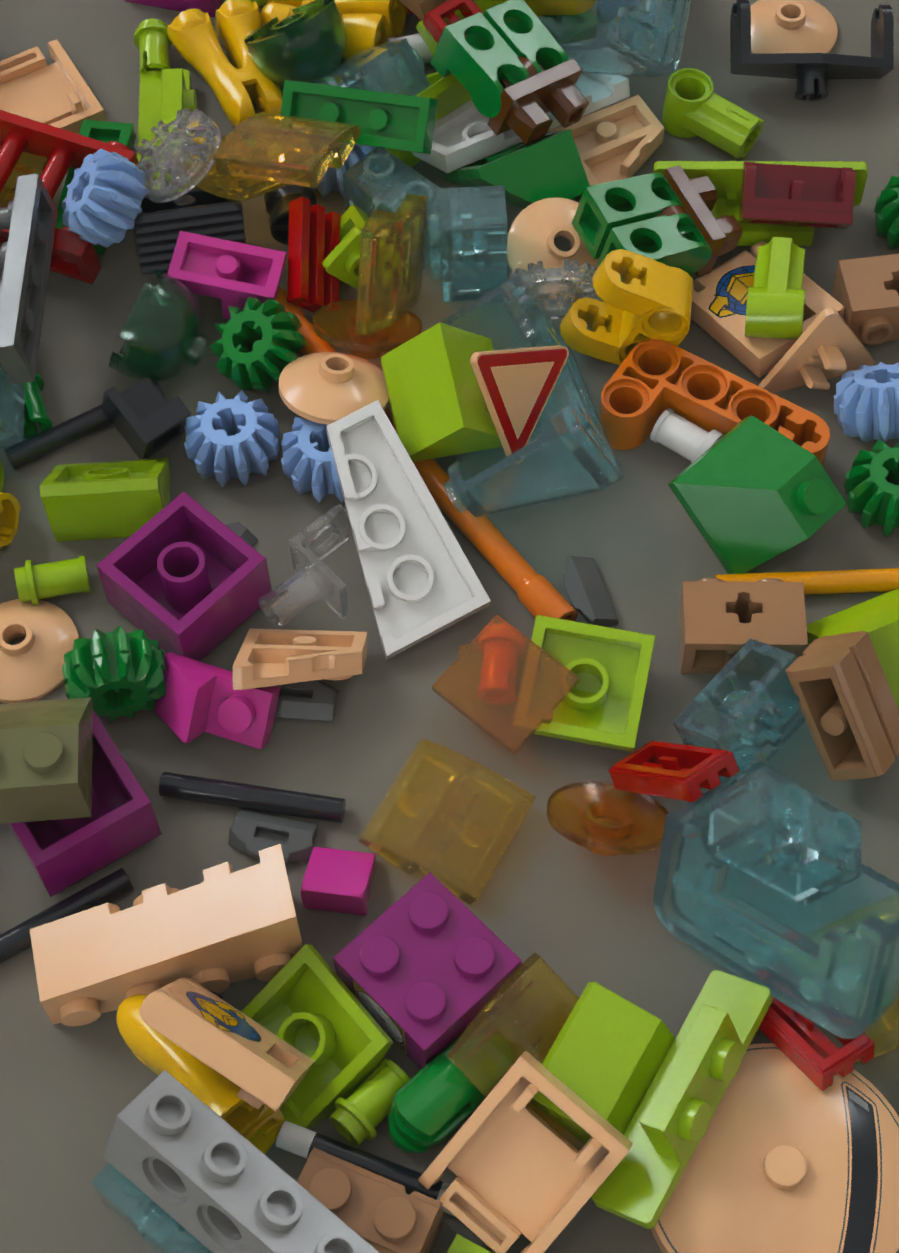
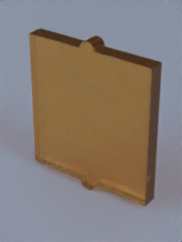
[432,615,579,755]

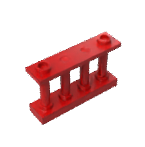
[0,110,141,284]

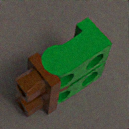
[430,0,589,146]
[572,165,742,282]

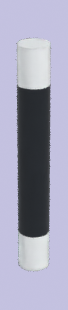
[275,1121,454,1216]

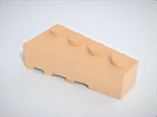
[29,844,303,1026]

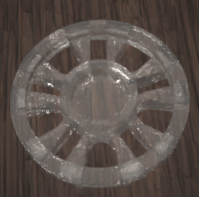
[135,108,221,203]
[502,259,603,320]

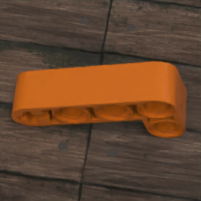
[599,339,830,466]

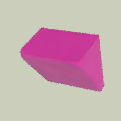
[300,847,376,916]

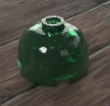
[244,0,348,87]
[108,269,209,382]

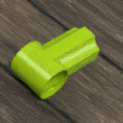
[661,68,764,160]
[745,237,805,340]

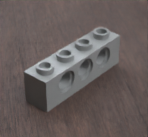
[103,1070,380,1253]

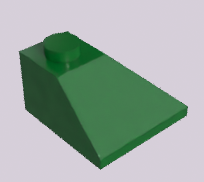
[443,129,590,209]
[668,415,847,574]

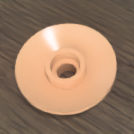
[750,0,838,54]
[506,198,599,303]
[278,352,389,425]
[0,599,79,704]

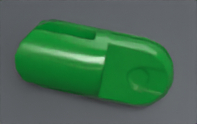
[388,1028,513,1153]

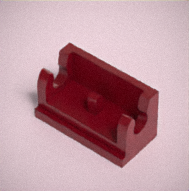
[739,162,856,229]

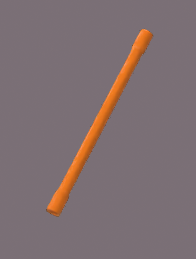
[275,285,578,621]

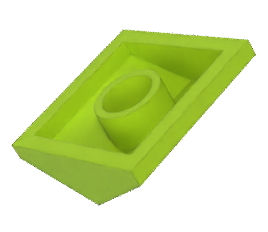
[513,615,655,752]
[241,944,393,1130]
[529,982,675,1144]

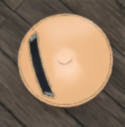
[651,1043,899,1253]

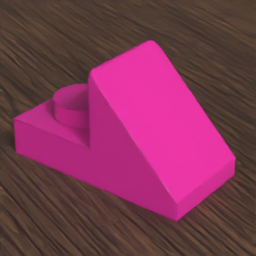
[167,231,286,319]
[154,652,281,750]

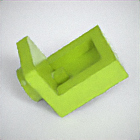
[322,204,393,289]

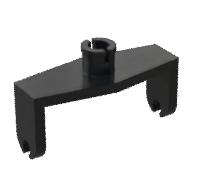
[730,0,894,101]

